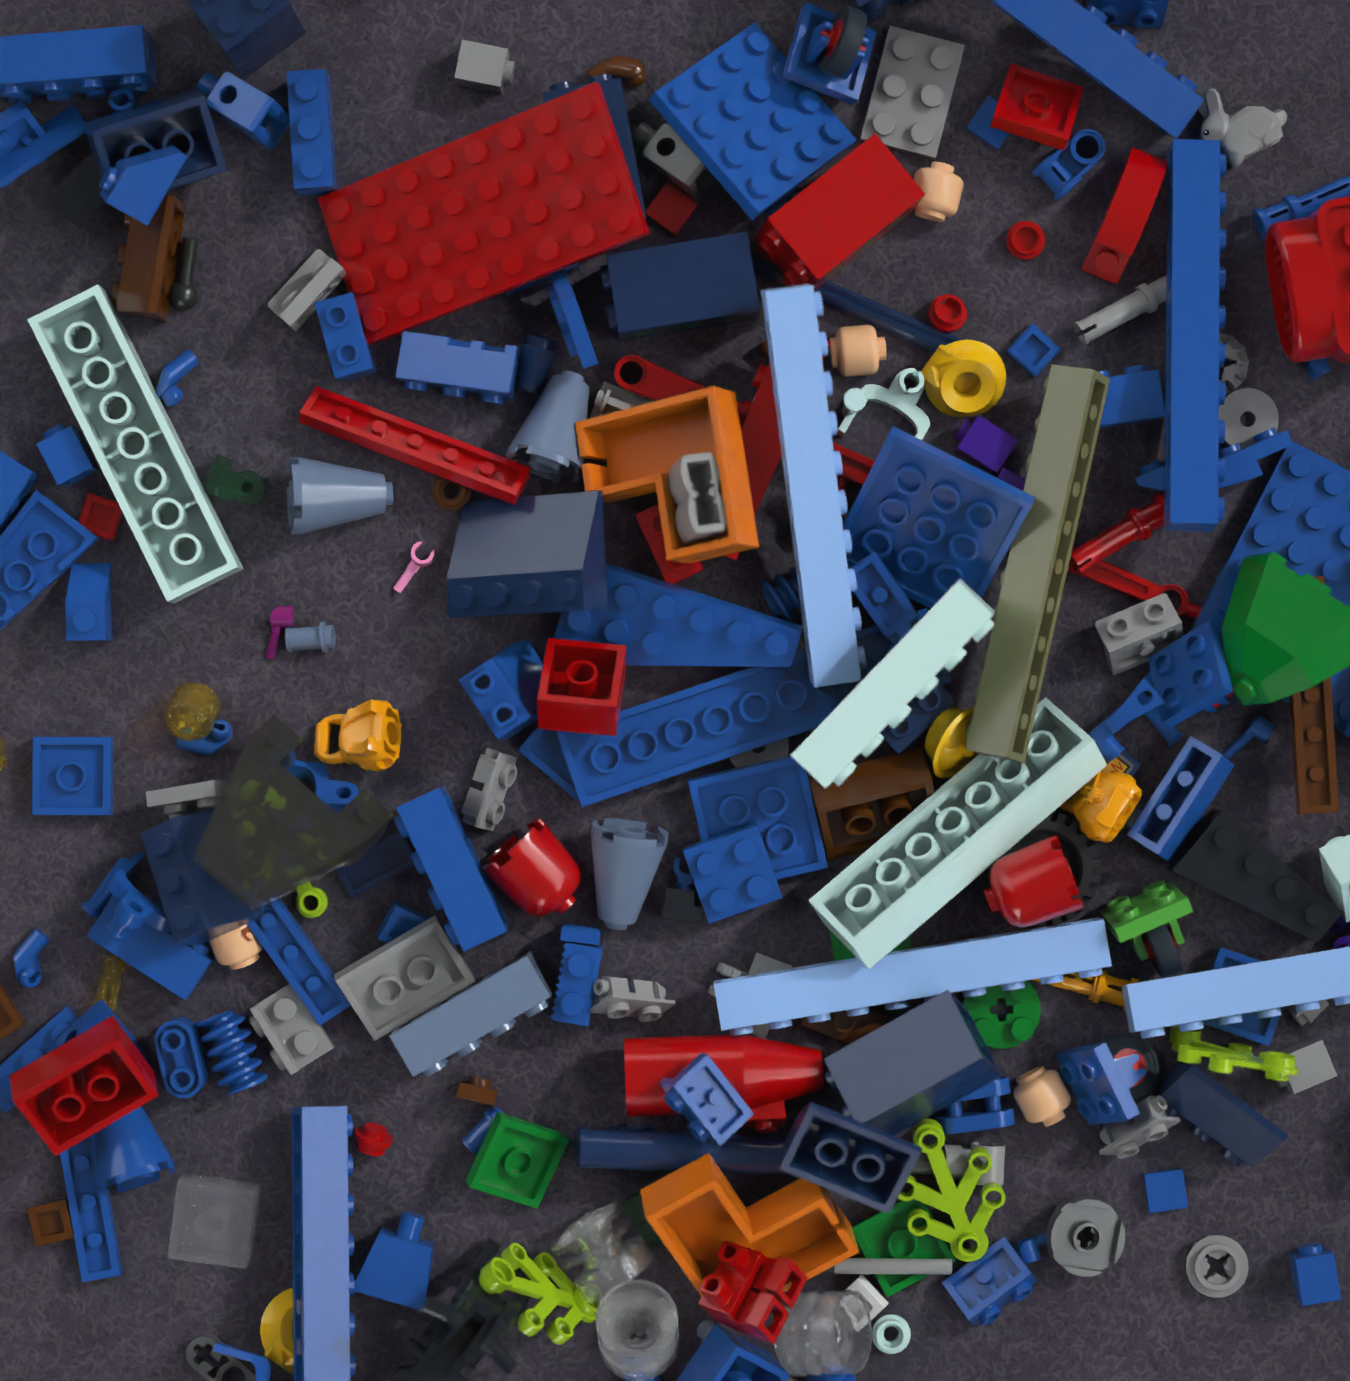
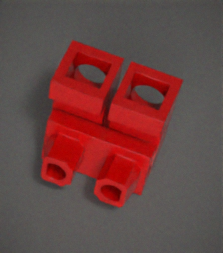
[698,1241,807,1345]

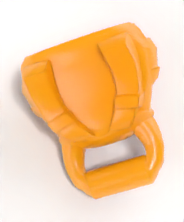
[313,699,402,772]
[1059,771,1142,843]

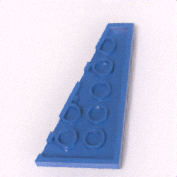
[554,563,804,667]

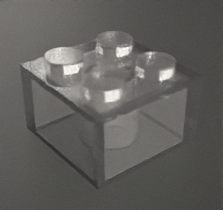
[167,1174,262,1269]

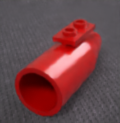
[624,1034,823,1134]

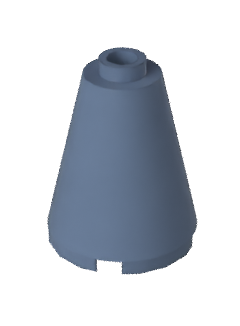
[506,371,589,484]
[286,456,393,535]
[590,818,669,930]

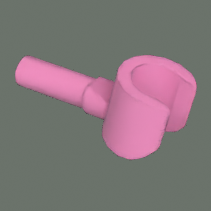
[393,541,434,593]

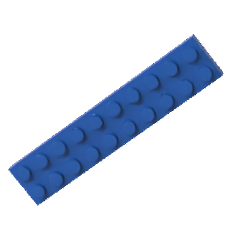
[556,608,952,807]

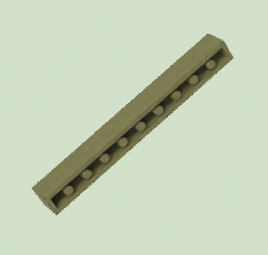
[965,364,1110,763]

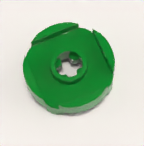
[962,980,1041,1049]

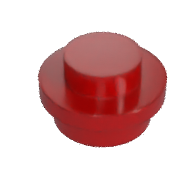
[1006,221,1045,260]
[928,294,967,333]
[354,1122,393,1156]

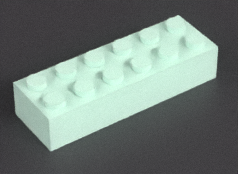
[791,578,995,789]

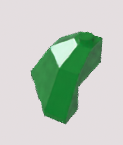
[1222,551,1350,706]

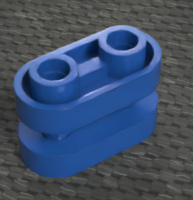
[154,1017,209,1099]
[935,1069,1015,1134]

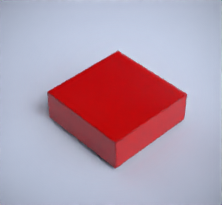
[645,181,699,237]
[78,492,123,541]

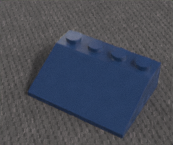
[446,490,608,618]

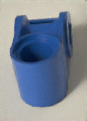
[1031,129,1105,202]

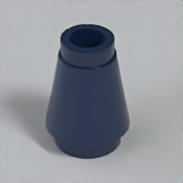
[517,333,558,393]

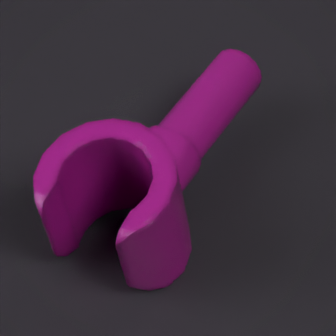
[265,606,294,659]

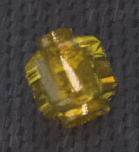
[164,682,221,741]

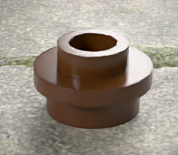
[432,476,471,511]

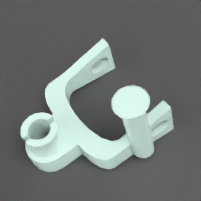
[837,368,930,440]

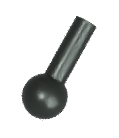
[167,237,199,311]

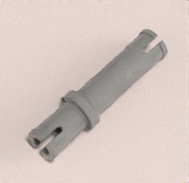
[1073,275,1167,345]

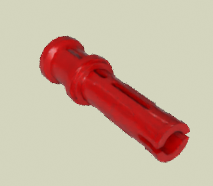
[1069,492,1164,575]

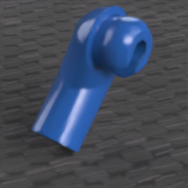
[155,349,199,407]
[175,719,233,756]
[13,928,50,988]

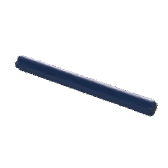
[752,251,962,353]

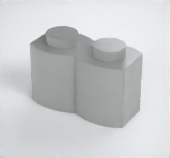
[668,452,727,544]

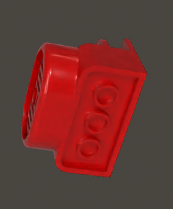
[1265,196,1350,363]

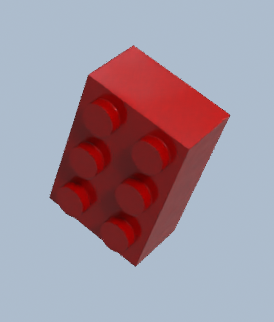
[10,1015,159,1156]

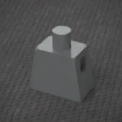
[631,122,717,204]

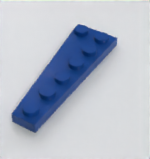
[0,490,99,631]

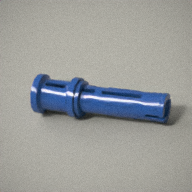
[1252,175,1350,241]

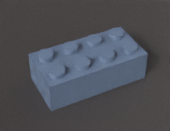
[389,950,553,1078]

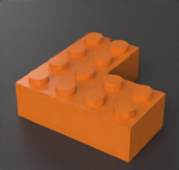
[575,386,759,564]
[640,1153,859,1325]

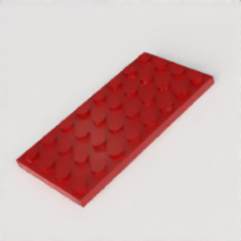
[317,82,650,346]

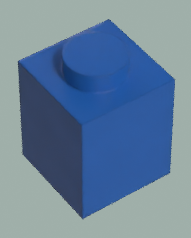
[36,424,99,488]
[1288,1243,1341,1306]

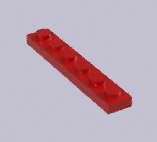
[299,386,531,505]

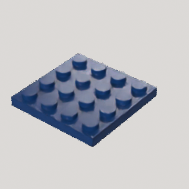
[649,23,856,220]
[843,426,1035,609]

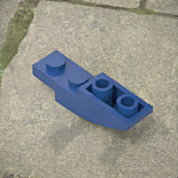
[1133,427,1293,492]

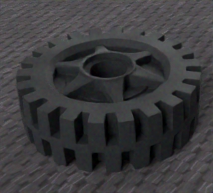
[984,811,1101,926]

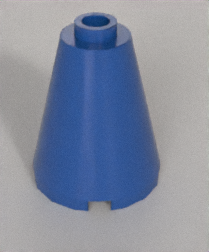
[95,1106,177,1195]

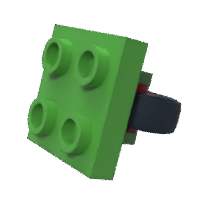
[1099,880,1193,978]

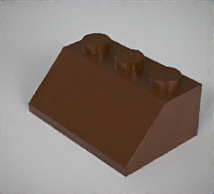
[112,195,186,323]
[808,747,934,861]

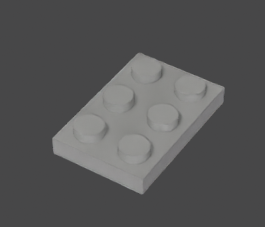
[860,26,965,160]
[334,915,476,1041]

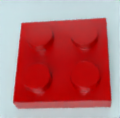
[990,63,1085,151]

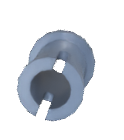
[285,622,336,653]

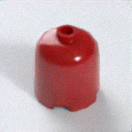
[481,817,581,917]
[984,834,1084,928]

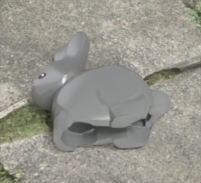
[1198,89,1287,169]

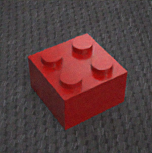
[537,638,626,736]

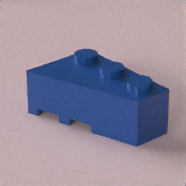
[395,331,520,406]

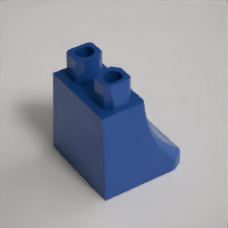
[459,640,544,742]

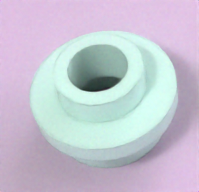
[871,1314,911,1354]

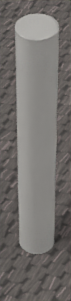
[834,1258,952,1275]

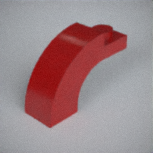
[1081,147,1168,285]

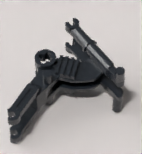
[388,1237,531,1381]

